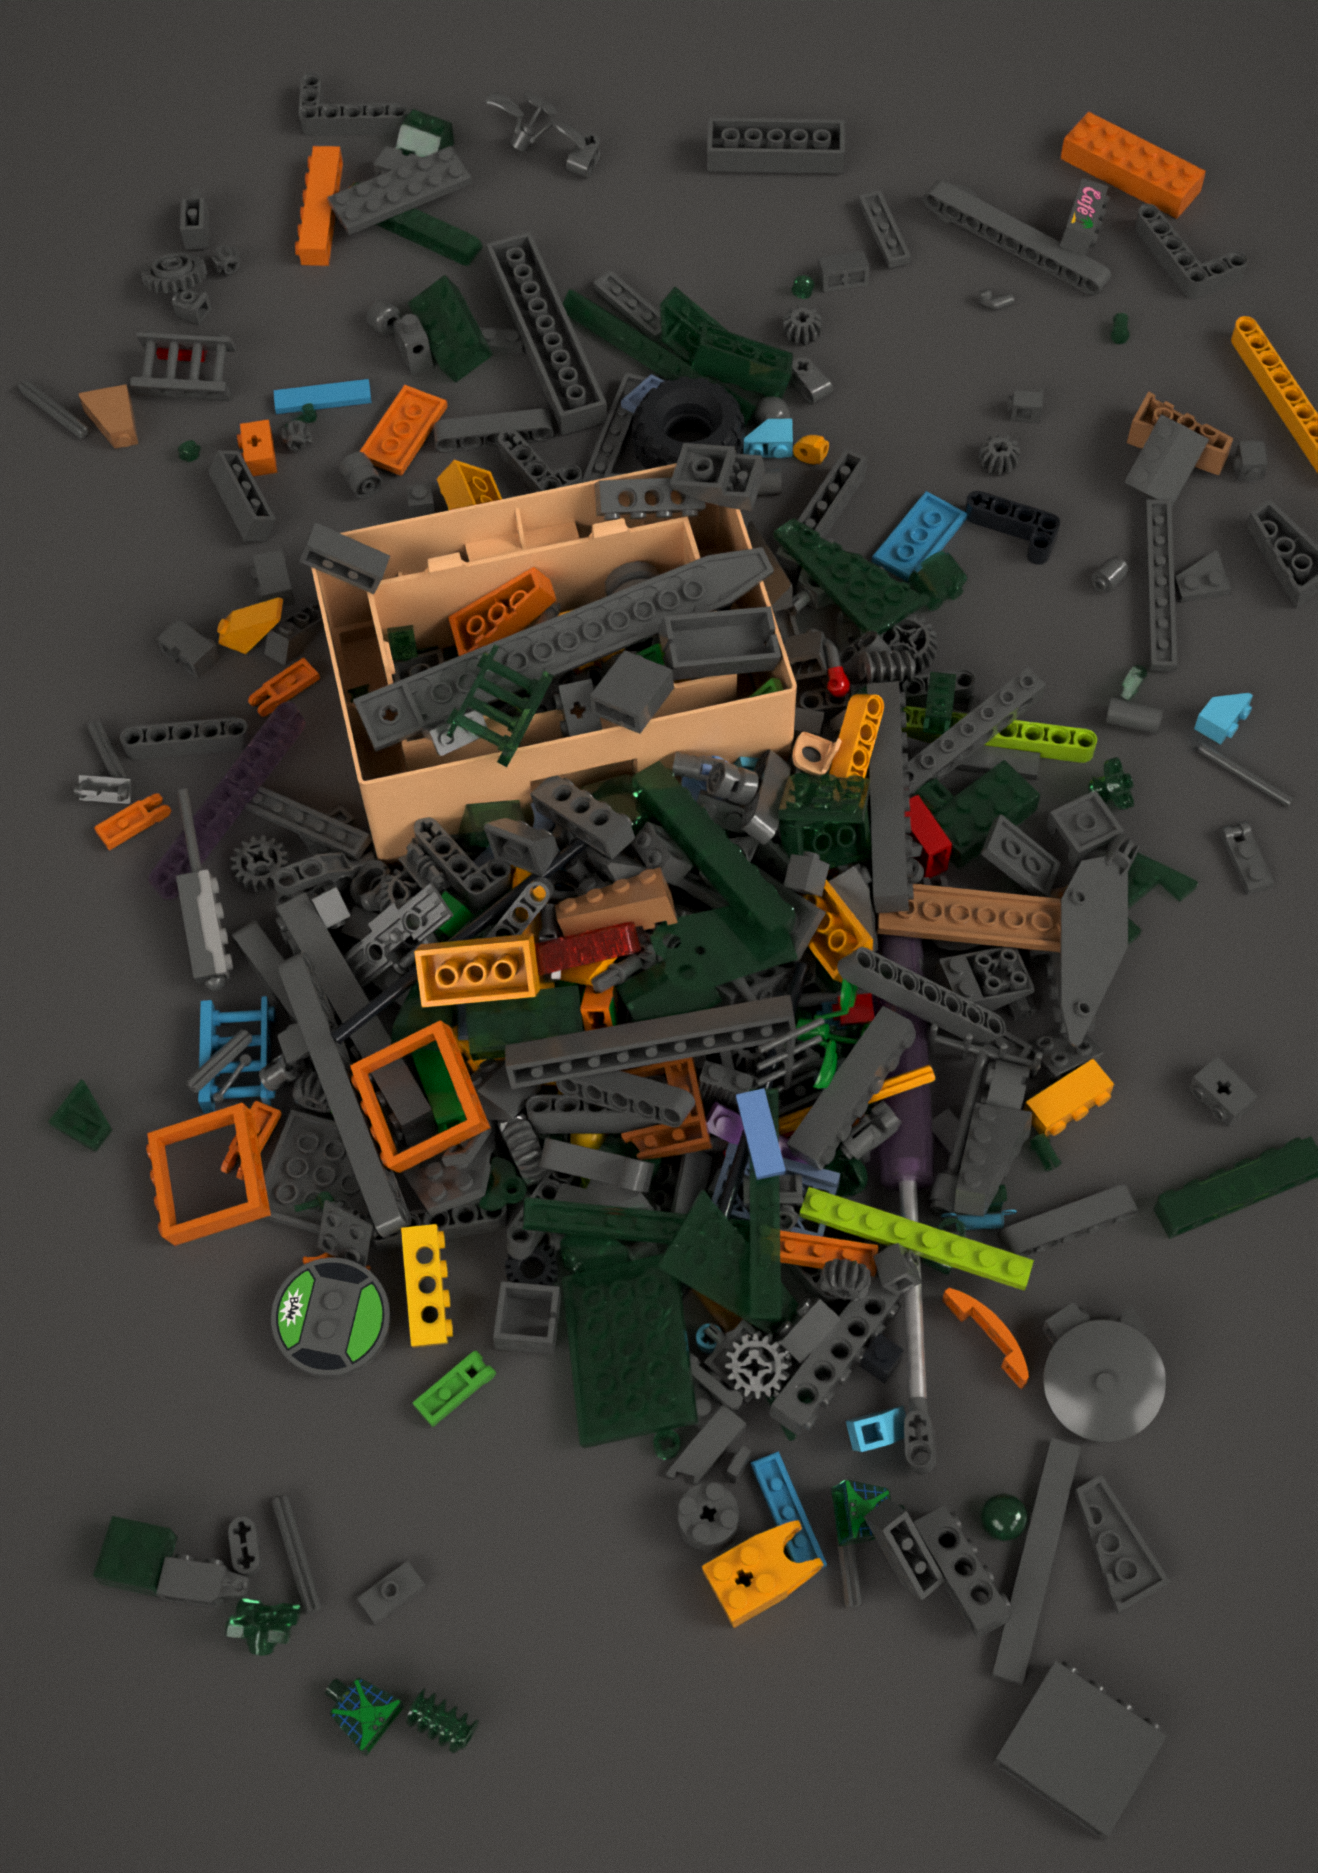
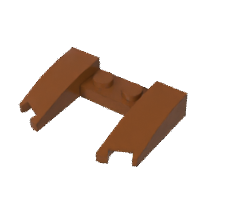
[619,1057,712,1160]

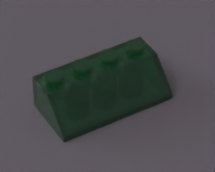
[691,323,793,399]

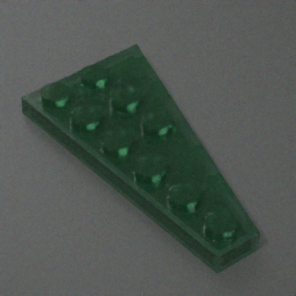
[773,518,930,635]

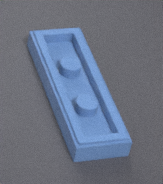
[736,1088,786,1180]

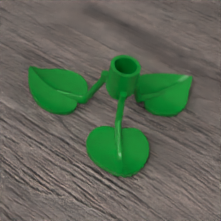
[796,979,870,1088]

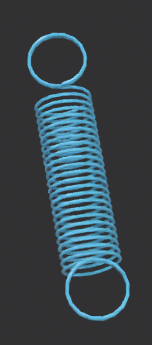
[941,1210,1017,1230]

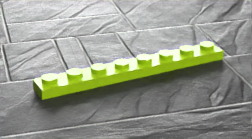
[799,1187,1034,1291]

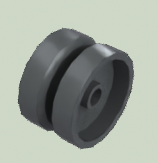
[605,561,660,596]

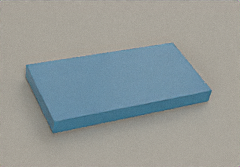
[871,491,967,585]

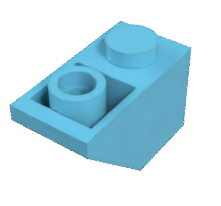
[743,419,793,458]
[1194,693,1253,745]
[846,1405,906,1452]

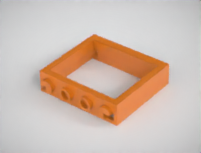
[350,1020,490,1173]
[146,1103,271,1246]

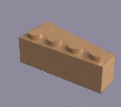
[555,867,678,946]

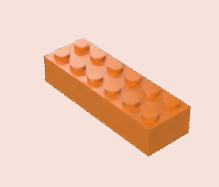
[1060,112,1206,219]

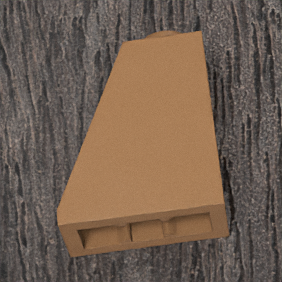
[79,384,138,448]

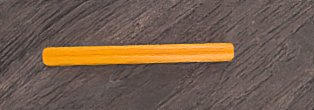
[773,1065,935,1135]

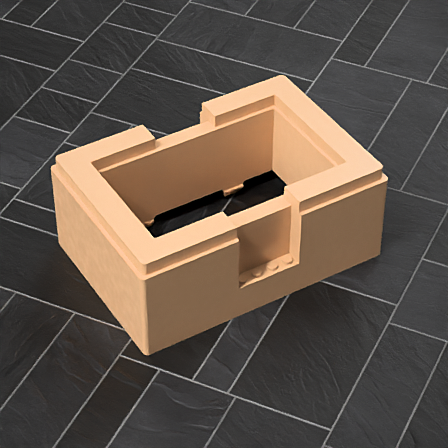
[311,463,797,867]

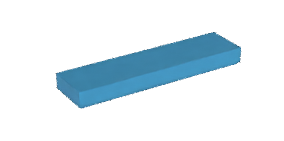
[274,379,372,414]
[751,1451,827,1569]

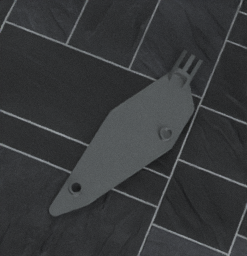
[1060,833,1140,1046]

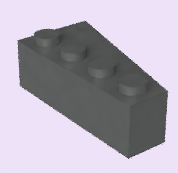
[954,1103,1032,1217]

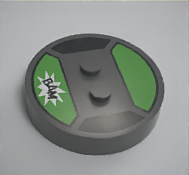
[271,1258,391,1379]

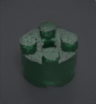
[908,551,968,611]

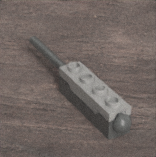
[176,788,233,992]

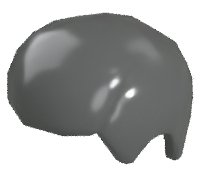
[752,396,791,426]

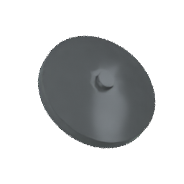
[1043,1319,1166,1442]

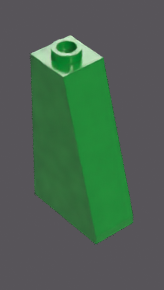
[410,1040,466,1134]

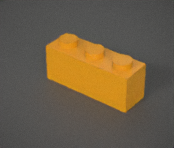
[1023,1059,1114,1139]

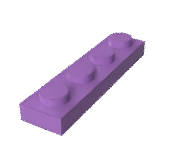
[706,1102,808,1164]

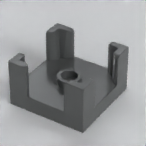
[1046,790,1124,868]

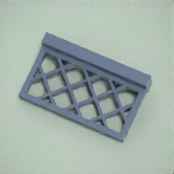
[709,1143,840,1237]

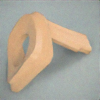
[792,732,842,776]

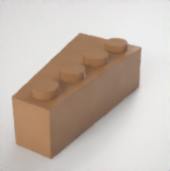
[1127,391,1234,475]

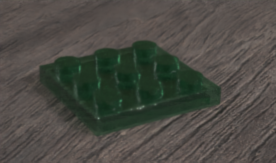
[778,773,870,823]

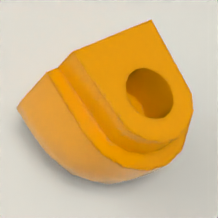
[792,435,829,465]

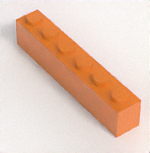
[295,146,343,266]

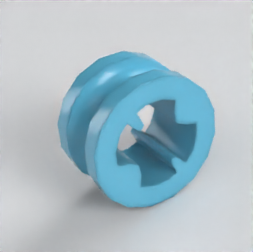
[696,1324,721,1353]

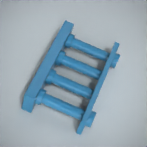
[198,996,276,1113]

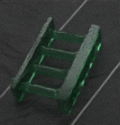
[446,644,554,767]

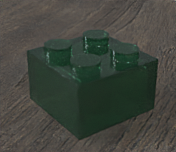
[93,1516,178,1597]

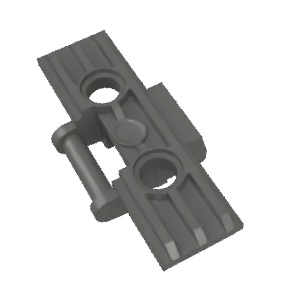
[343,883,454,988]

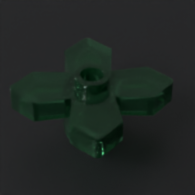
[225,1598,301,1656]

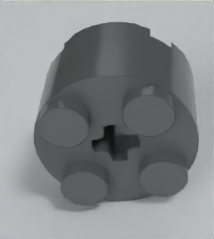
[979,1059,1030,1110]
[678,1482,739,1553]

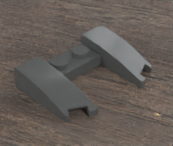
[607,1347,747,1485]

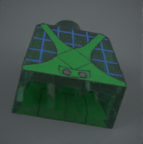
[831,1480,905,1546]
[325,1677,405,1757]

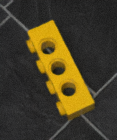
[401,1224,453,1348]

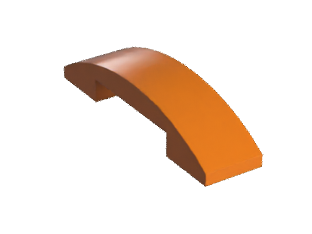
[942,1288,1029,1389]

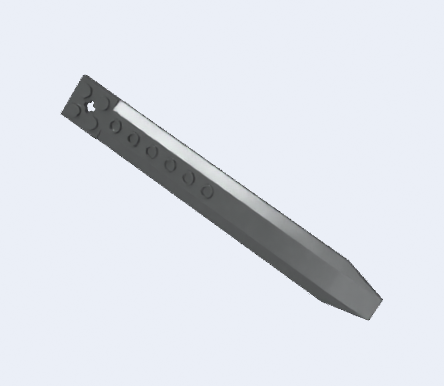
[353,547,774,752]

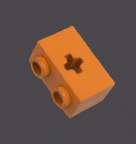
[237,419,277,476]

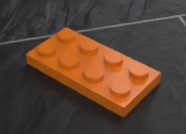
[359,385,448,476]

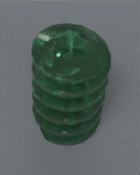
[406,1687,479,1754]

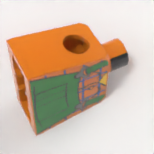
[580,985,620,1031]

